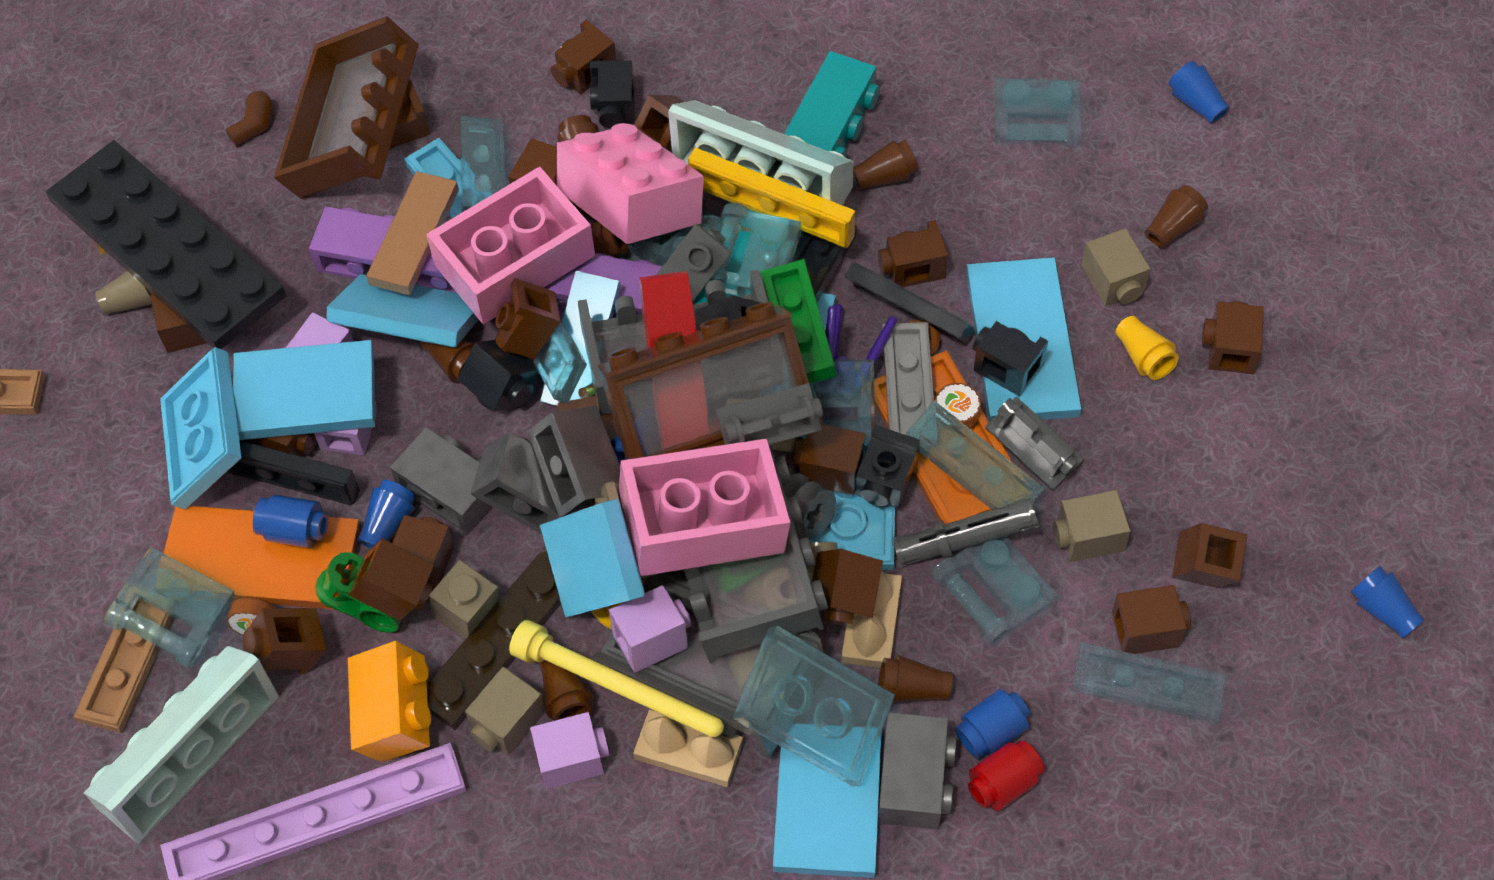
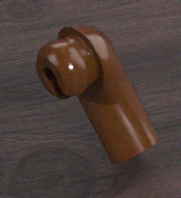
[225,91,274,147]

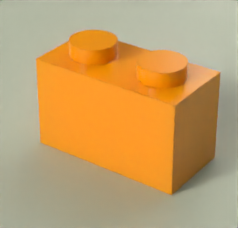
[348,641,431,762]

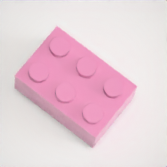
[557,123,704,244]
[426,166,595,325]
[619,439,790,576]

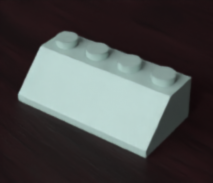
[668,100,853,205]
[84,646,279,844]

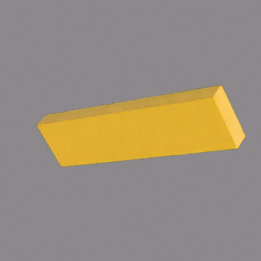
[688,148,855,248]

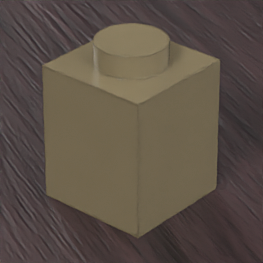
[1081,228,1150,306]
[1052,490,1131,562]
[429,559,499,639]
[465,667,546,756]

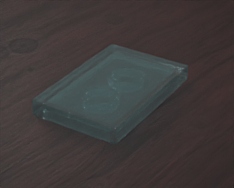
[733,626,895,787]

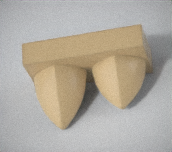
[841,570,902,668]
[633,709,743,787]

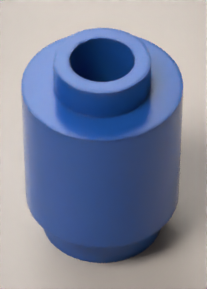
[253,495,328,548]
[954,689,1031,760]

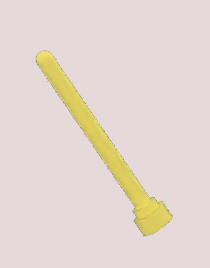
[509,620,724,737]

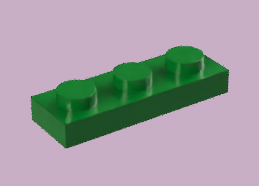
[760,259,837,388]

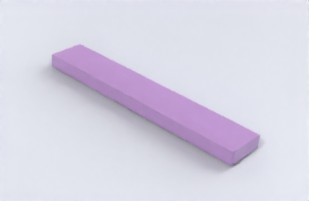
[160,743,467,880]

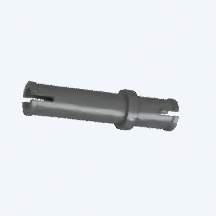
[893,497,1040,567]

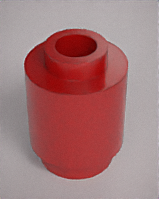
[968,740,1045,811]

